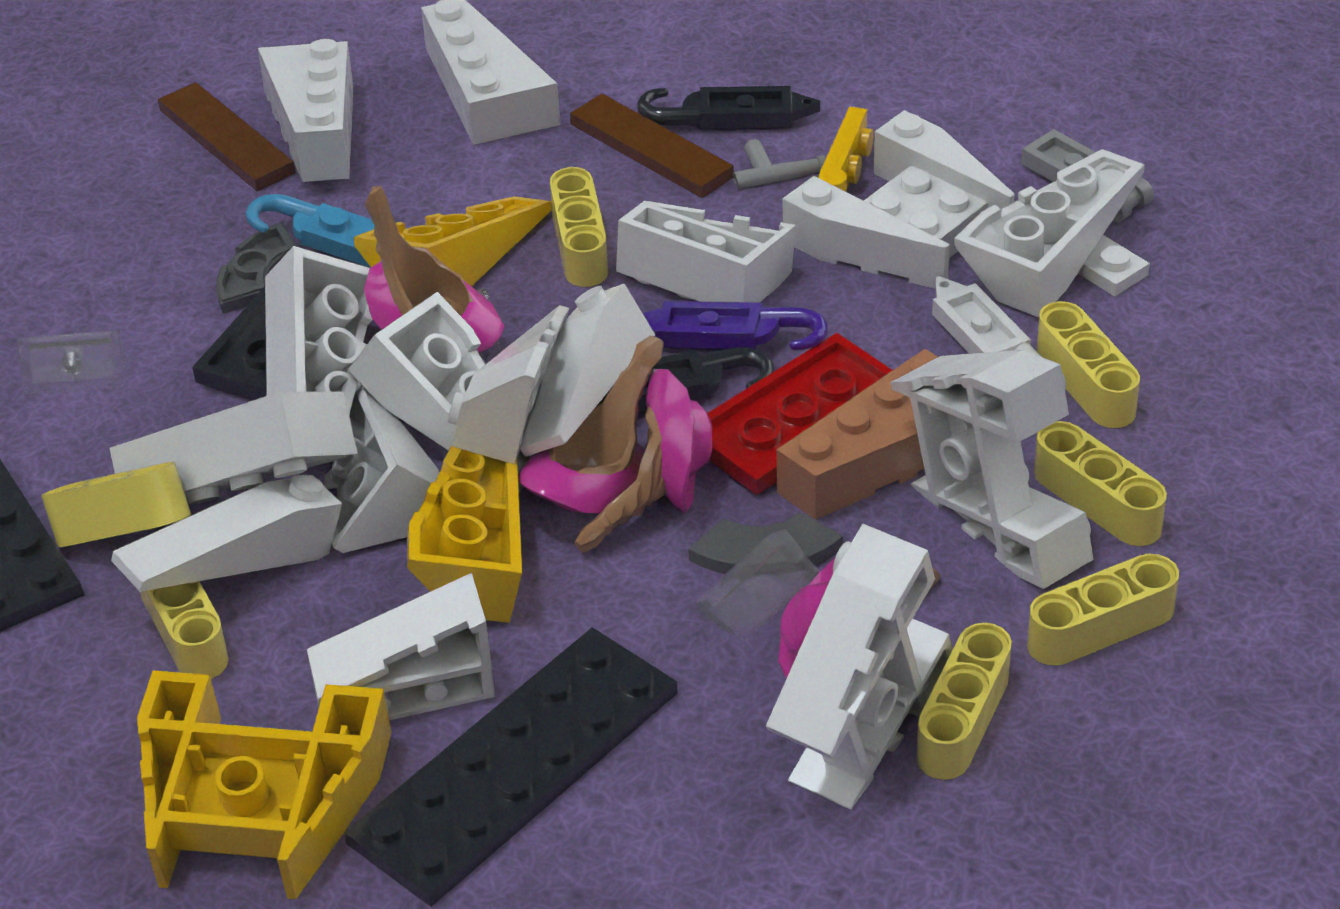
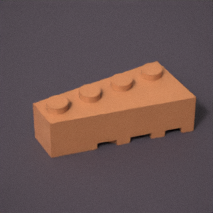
[777,349,938,520]

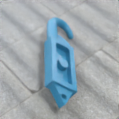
[245,194,375,268]

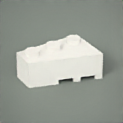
[616,201,796,303]
[307,573,495,720]

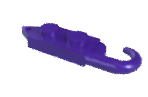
[642,301,828,350]

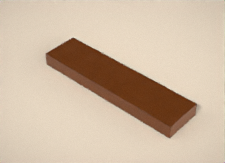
[158,82,296,191]
[570,93,734,198]

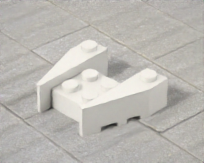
[782,110,1015,288]
[890,350,1094,589]
[766,524,953,810]

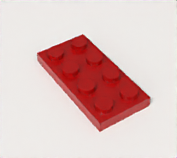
[707,332,893,495]

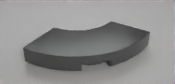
[216,222,297,314]
[688,512,843,577]

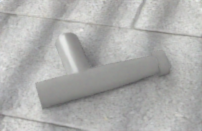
[733,139,826,190]

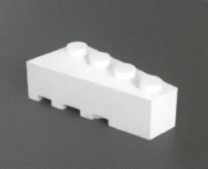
[421,0,560,145]
[258,39,353,182]
[265,246,373,414]

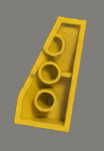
[354,196,552,287]
[407,446,522,623]

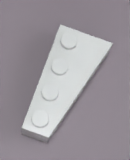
[110,392,358,504]

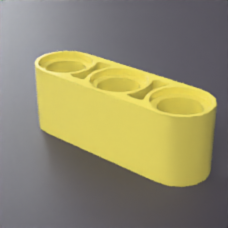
[550,167,608,287]
[1037,301,1140,428]
[1034,421,1167,546]
[41,461,191,547]
[1027,554,1179,666]
[140,581,229,679]
[916,623,1012,780]

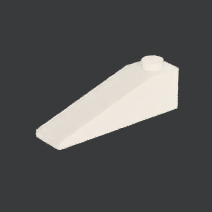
[954,149,1145,318]
[520,284,655,457]
[348,292,534,492]
[448,305,569,464]
[324,378,439,553]
[111,475,342,592]

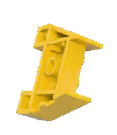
[137,670,392,899]

